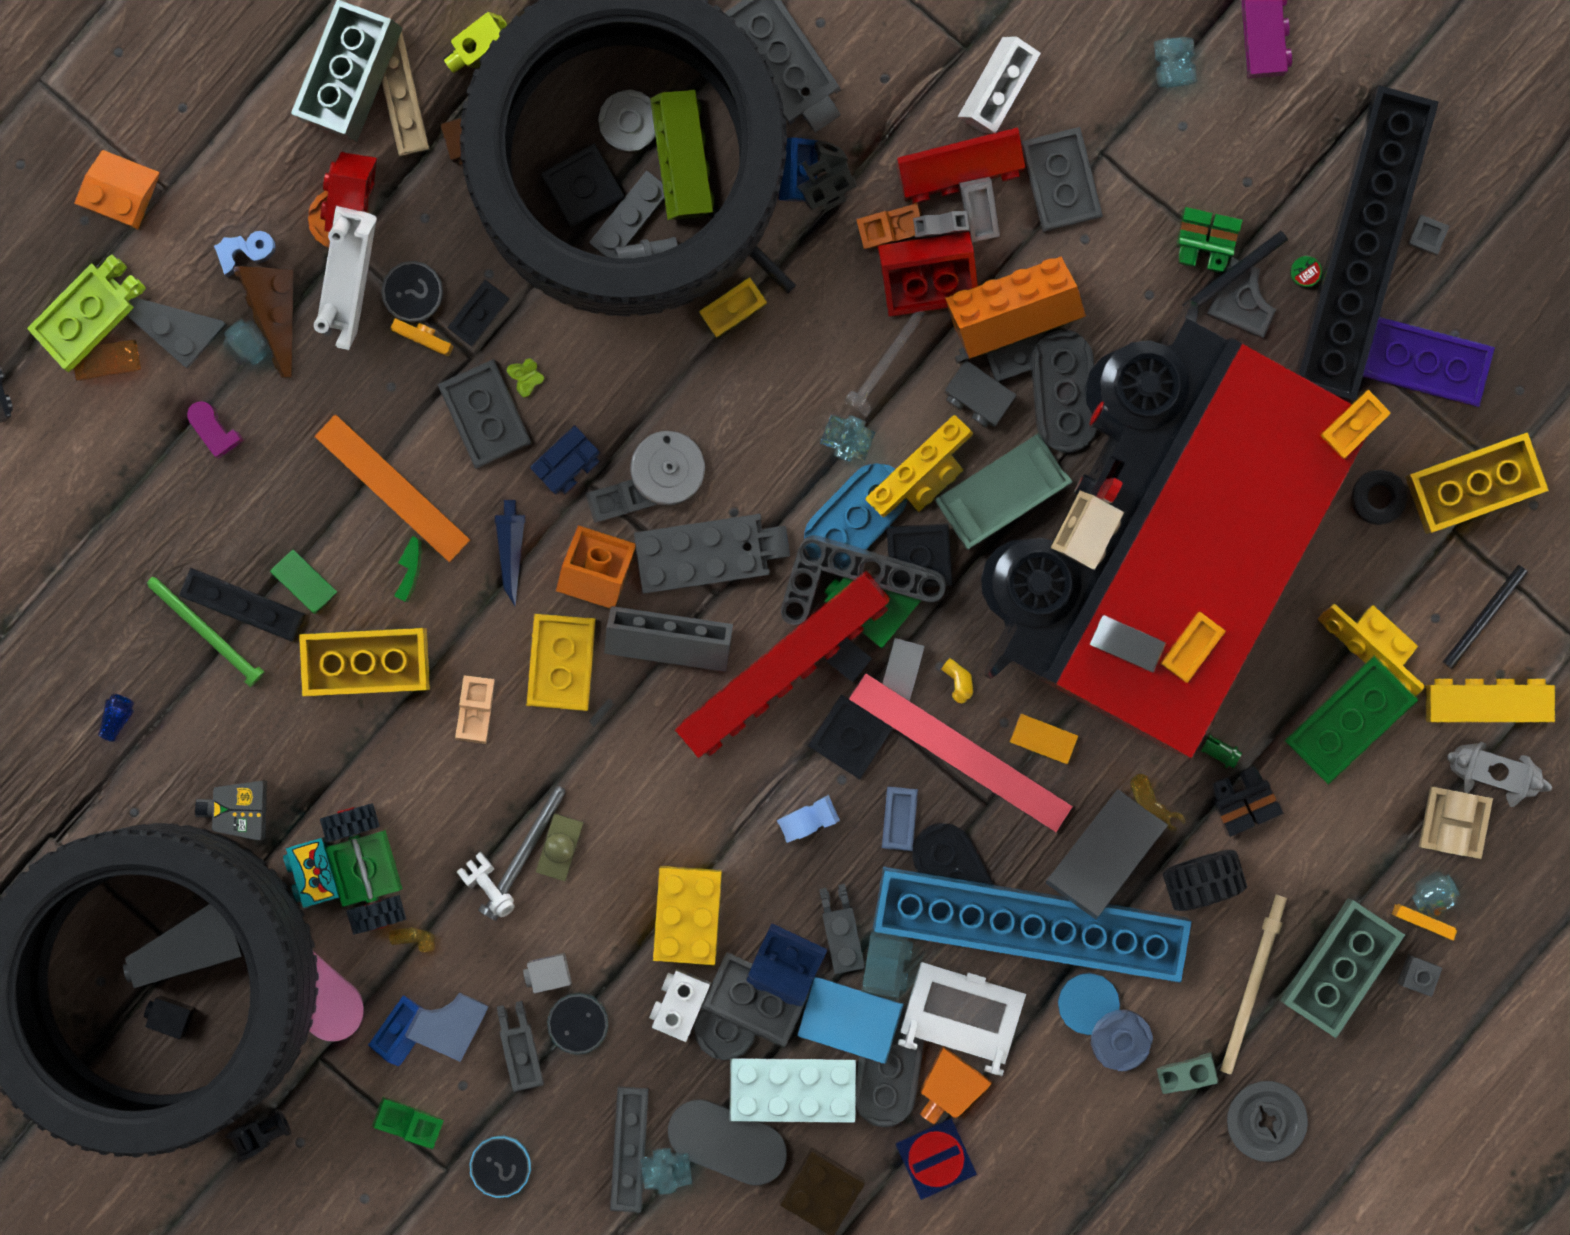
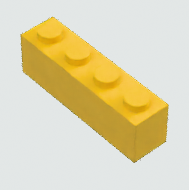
[1426,679,1555,722]

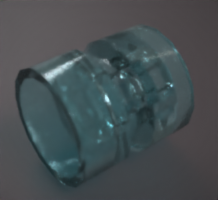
[1154,37,1197,87]

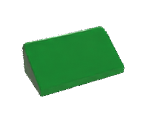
[270,549,337,614]

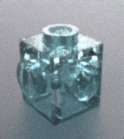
[820,415,876,462]
[641,1148,692,1194]

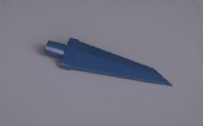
[494,500,525,607]

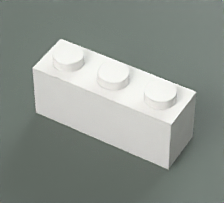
[958,37,1041,133]

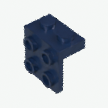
[746,923,827,1006]

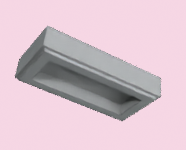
[959,177,1000,243]

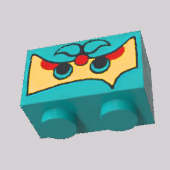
[283,837,339,908]

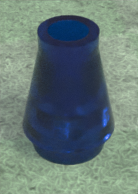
[98,693,134,742]

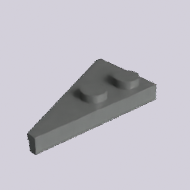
[127,298,227,369]

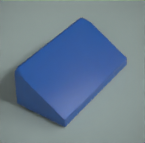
[779,137,819,202]
[368,995,422,1066]

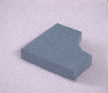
[405,992,488,1062]

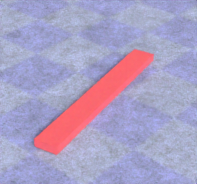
[849,673,1073,832]

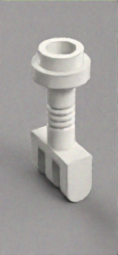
[457,852,515,917]

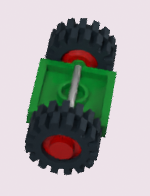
[320,803,407,935]

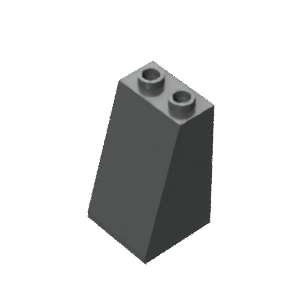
[123,904,244,988]

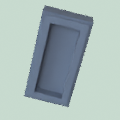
[882,786,918,851]

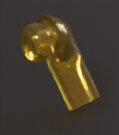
[389,927,436,952]

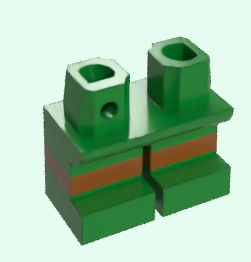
[1176,207,1243,273]

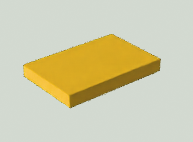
[526,614,596,711]

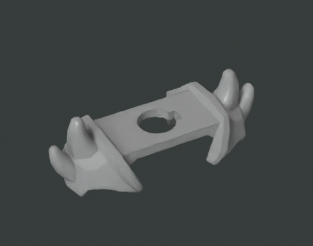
[1447,742,1552,807]

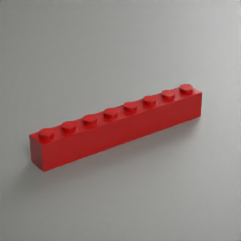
[675,570,890,758]

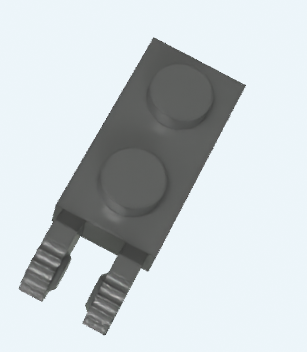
[820,884,865,974]
[497,1001,544,1092]

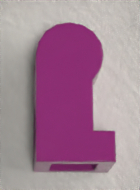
[187,401,244,459]

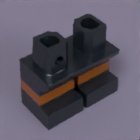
[1212,766,1284,837]

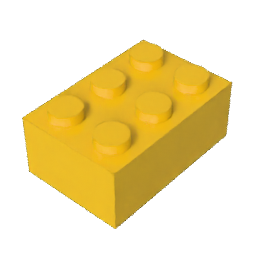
[653,866,722,965]

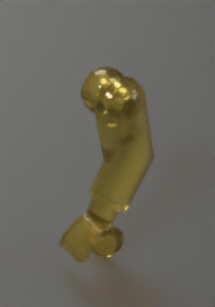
[1130,774,1185,832]

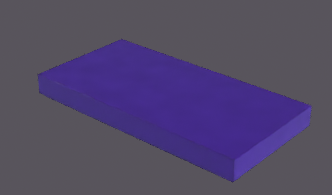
[1363,317,1495,407]

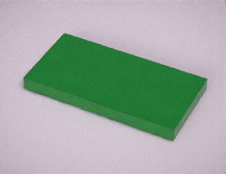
[1285,655,1418,784]

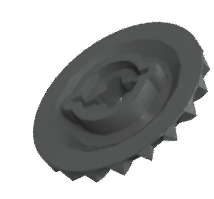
[1227,1081,1308,1162]

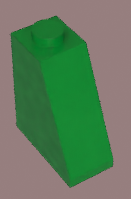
[824,577,921,648]

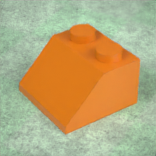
[74,150,160,230]
[556,525,636,608]

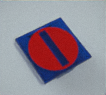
[895,1118,977,1200]

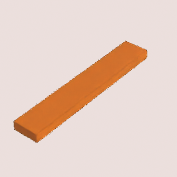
[314,414,471,562]

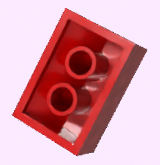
[878,231,978,317]

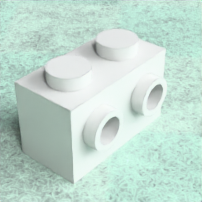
[649,968,711,1042]

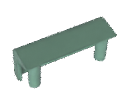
[935,433,1073,550]

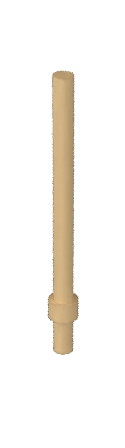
[1220,894,1287,1074]

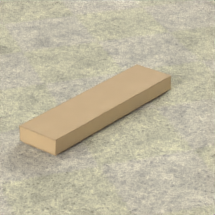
[382,32,430,157]

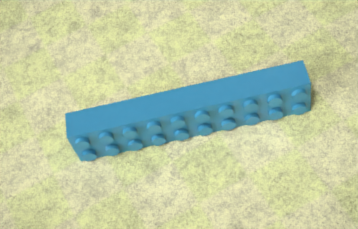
[873,867,1192,982]

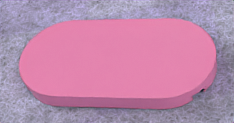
[309,951,364,1041]

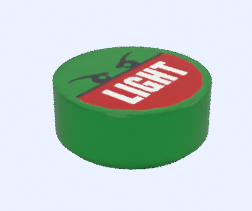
[1290,256,1322,288]

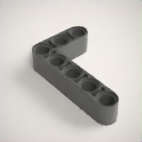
[781,535,946,625]

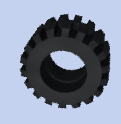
[1162,850,1248,911]

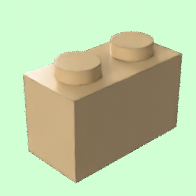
[1051,491,1124,570]

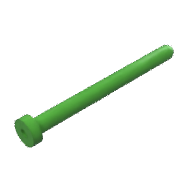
[147,577,265,688]

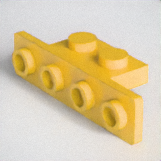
[866,415,973,517]
[1318,604,1425,696]

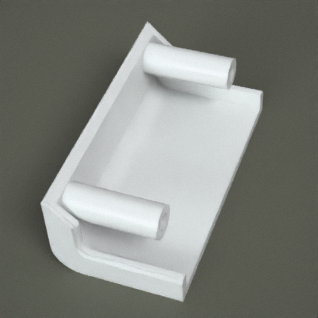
[314,206,377,350]

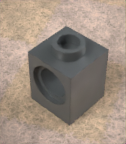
[1397,955,1442,997]

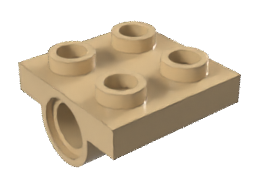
[1419,786,1493,859]

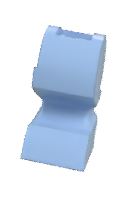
[214,231,276,278]
[776,795,840,843]

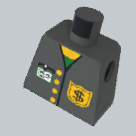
[195,780,267,840]

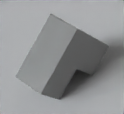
[913,211,969,237]

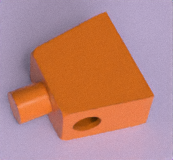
[920,1046,992,1125]

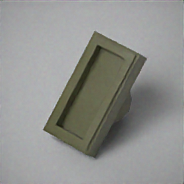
[536,813,584,881]

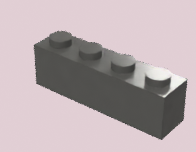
[604,606,733,672]

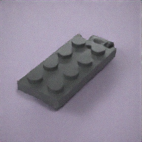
[725,0,841,133]
[634,514,791,594]

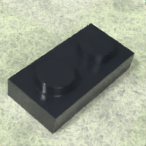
[447,279,510,348]

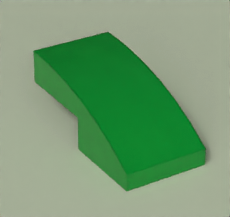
[394,536,422,602]
[372,1097,444,1149]

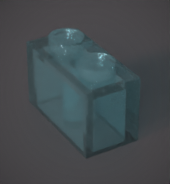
[862,929,913,998]

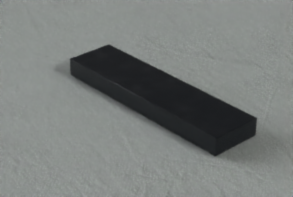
[179,568,305,642]

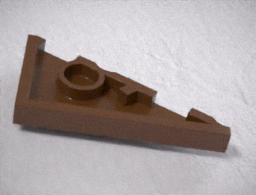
[234,266,293,378]

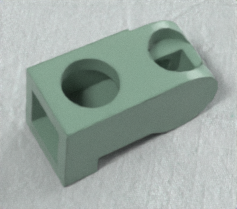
[1156,1052,1218,1094]

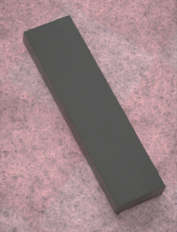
[610,1086,649,1213]

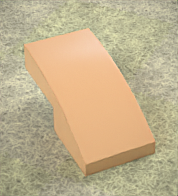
[455,675,495,744]

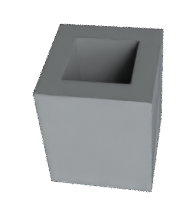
[523,953,572,993]

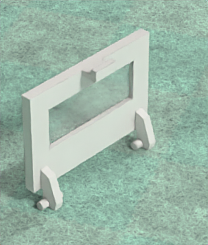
[898,962,1026,1076]

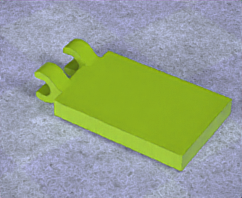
[27,254,146,372]

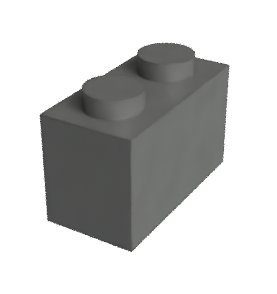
[944,360,1016,428]

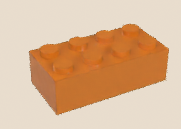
[945,256,1086,359]

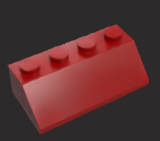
[896,127,1025,204]

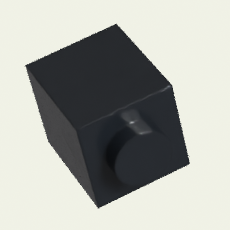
[824,638,872,683]
[144,995,195,1039]

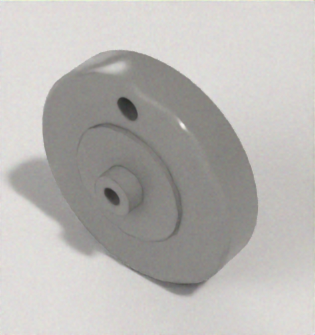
[630,431,705,505]

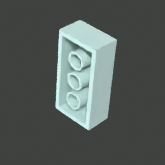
[729,1059,856,1122]

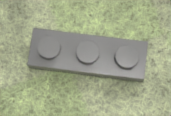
[589,170,664,258]

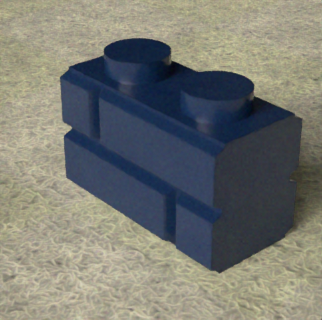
[530,425,601,495]

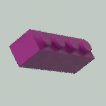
[1241,0,1292,79]

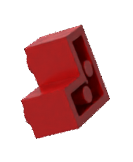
[320,152,377,232]

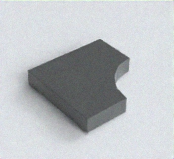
[1207,257,1276,339]

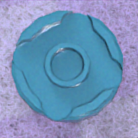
[1058,972,1120,1035]

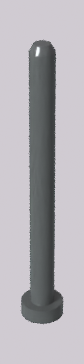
[478,786,565,921]

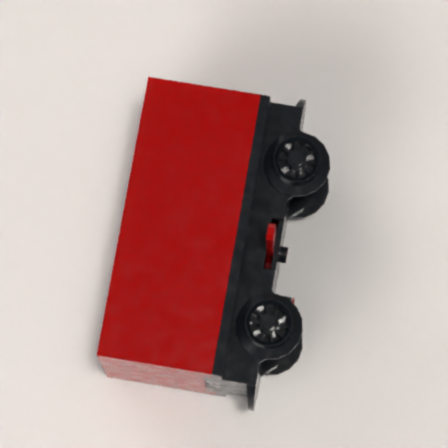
[981,300,1367,758]

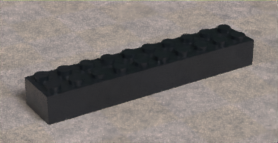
[1295,85,1439,403]

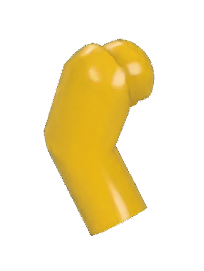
[941,657,974,704]

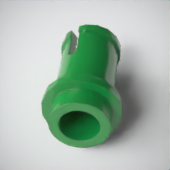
[1201,734,1243,769]

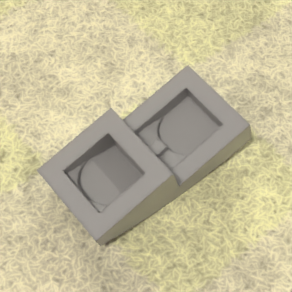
[882,638,925,701]

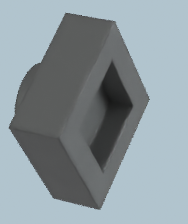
[1408,215,1449,256]

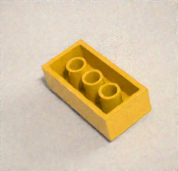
[1405,432,1549,534]
[299,628,430,696]

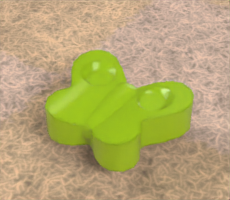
[507,358,544,397]

